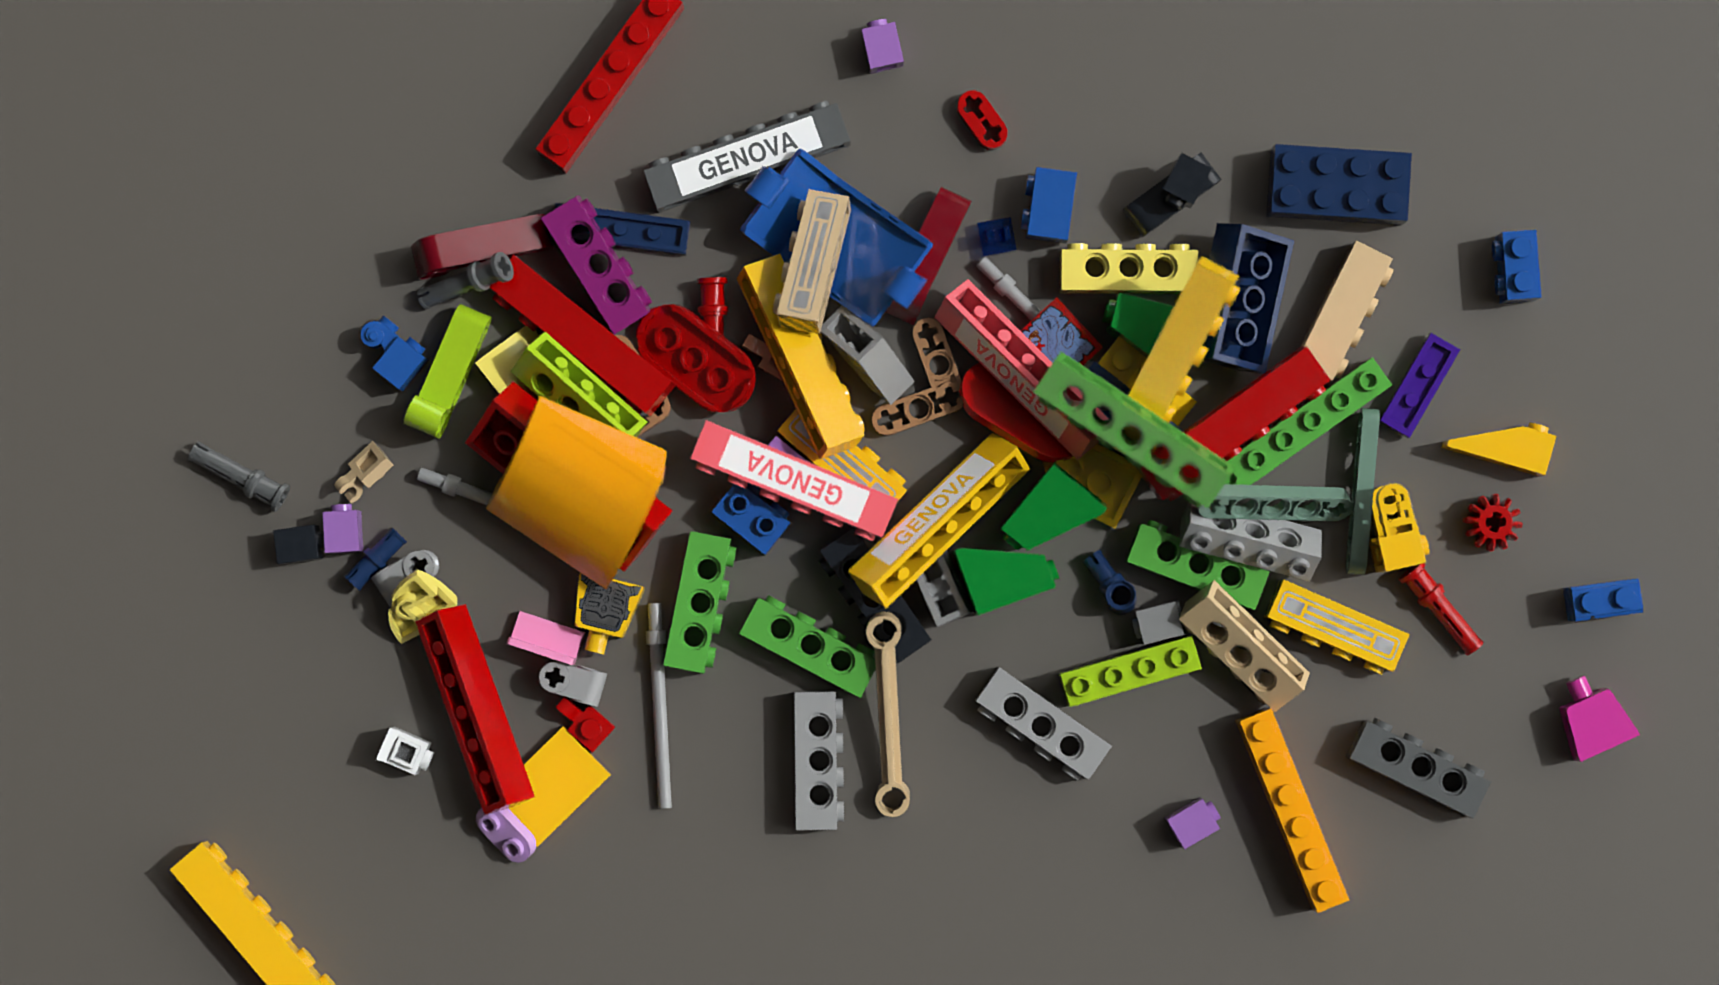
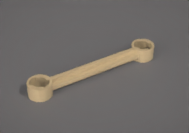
[866,612,910,817]

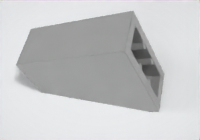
[820,306,915,405]

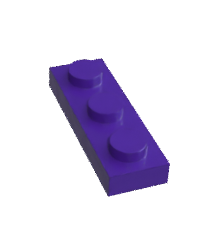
[1379,333,1460,438]

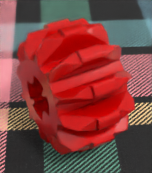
[1463,494,1523,552]

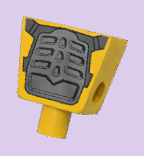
[575,573,645,654]

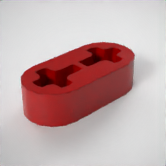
[957,90,1008,150]

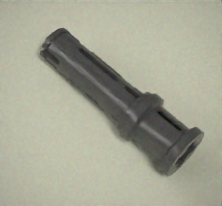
[417,252,514,309]
[188,441,290,512]

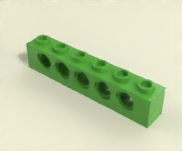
[1034,351,1235,509]
[1225,357,1392,485]

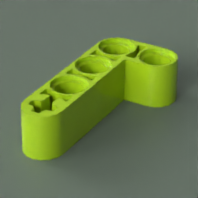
[403,304,492,439]

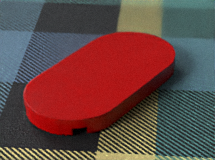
[636,304,756,412]
[959,363,1074,463]

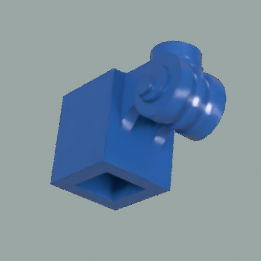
[360,315,428,391]

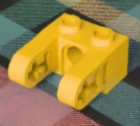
[1369,483,1429,573]

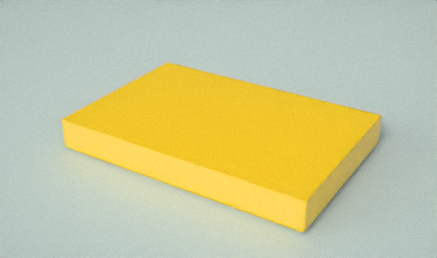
[509,726,611,847]

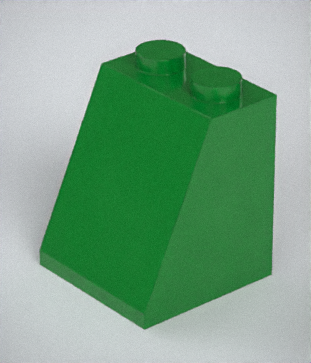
[1102,292,1175,359]
[1001,463,1107,551]
[953,548,1060,616]

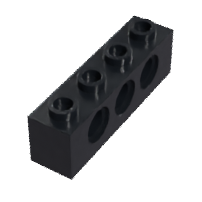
[818,527,931,663]

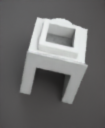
[376,727,434,775]

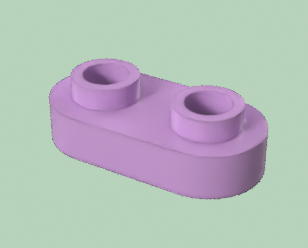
[476,808,536,863]

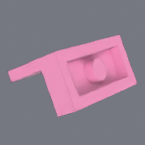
[507,611,585,665]

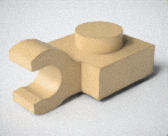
[334,441,394,504]

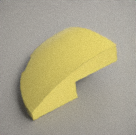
[475,326,539,399]
[388,570,457,644]

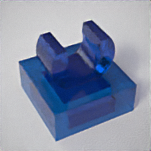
[977,217,1017,258]

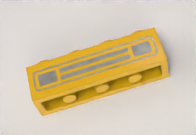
[777,409,907,502]
[1264,579,1410,675]

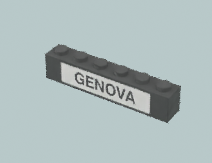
[644,101,850,213]

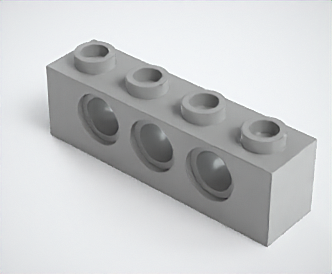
[1179,502,1322,581]
[975,667,1112,781]
[794,691,844,830]

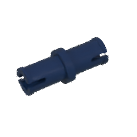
[344,527,407,591]

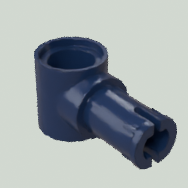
[1083,550,1137,615]

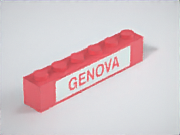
[934,279,1110,460]
[690,420,898,541]

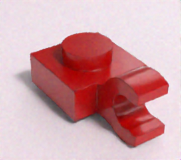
[556,697,616,753]

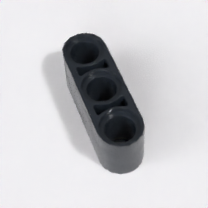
[1123,152,1222,237]

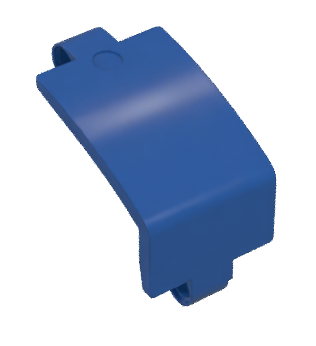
[740,148,933,326]

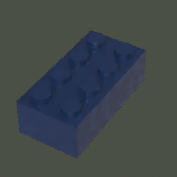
[1267,144,1412,225]
[1202,223,1295,373]

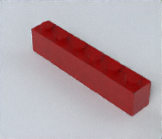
[536,0,684,174]
[490,255,675,417]
[1135,346,1331,502]
[415,604,535,815]

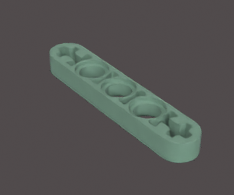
[1346,408,1380,575]
[1197,484,1353,521]

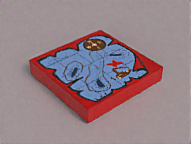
[1020,297,1103,365]

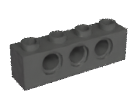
[1345,718,1491,819]

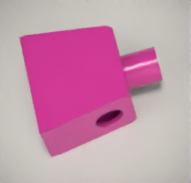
[1560,675,1640,762]

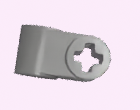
[371,550,440,607]
[539,661,607,707]

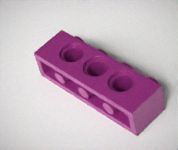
[541,195,652,335]

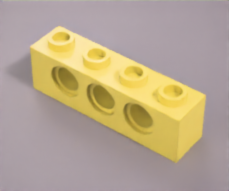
[1059,243,1198,294]

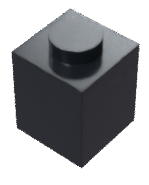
[1160,153,1212,210]
[273,524,325,565]

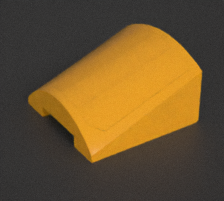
[486,396,667,589]

